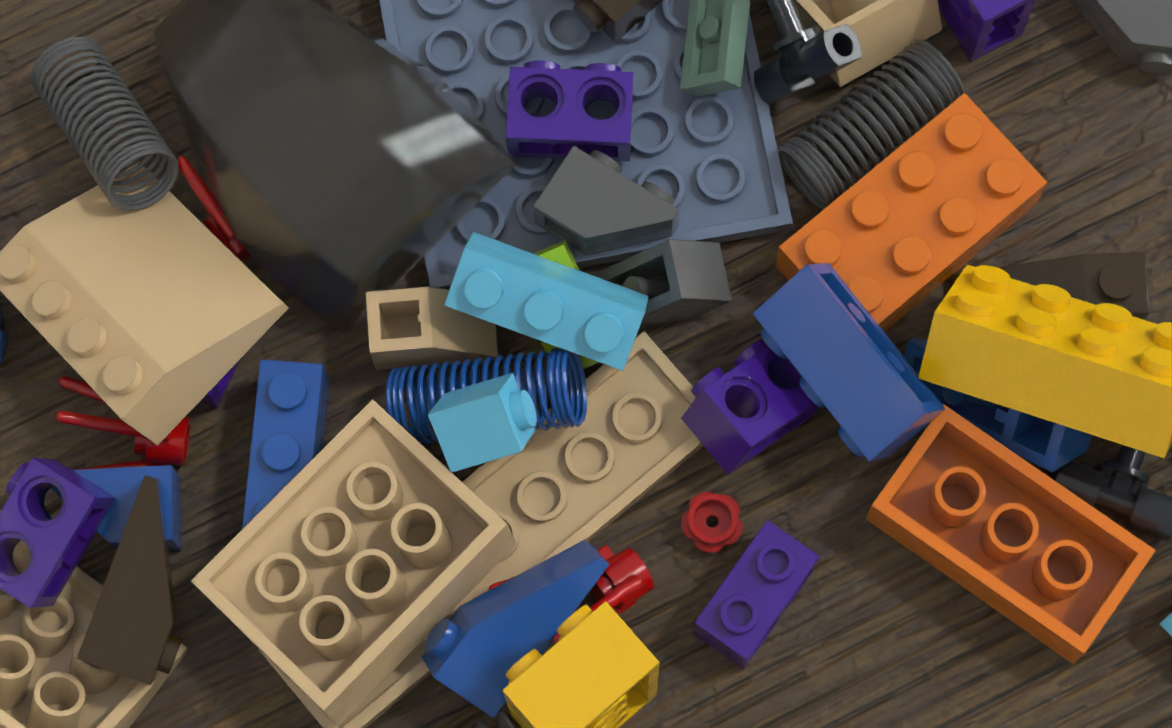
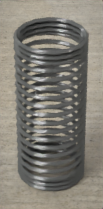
[31,37,179,210]
[778,40,965,209]

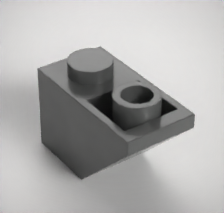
[533,146,679,255]

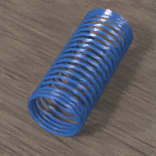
[385,348,587,444]

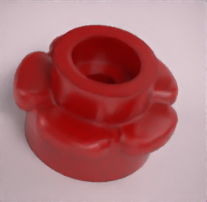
[681,491,743,553]

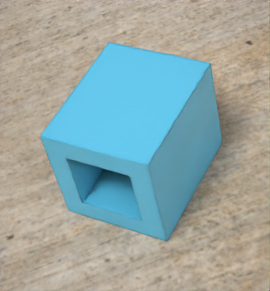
[428,373,537,473]

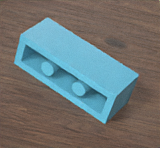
[444,232,649,371]

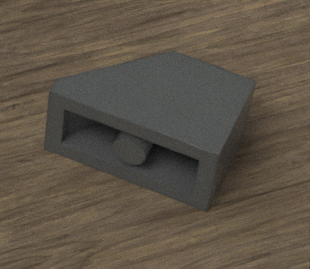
[1069,0,1172,74]
[593,239,732,330]

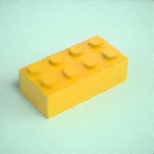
[918,265,1172,458]
[502,601,660,728]

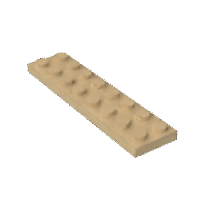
[259,331,703,728]

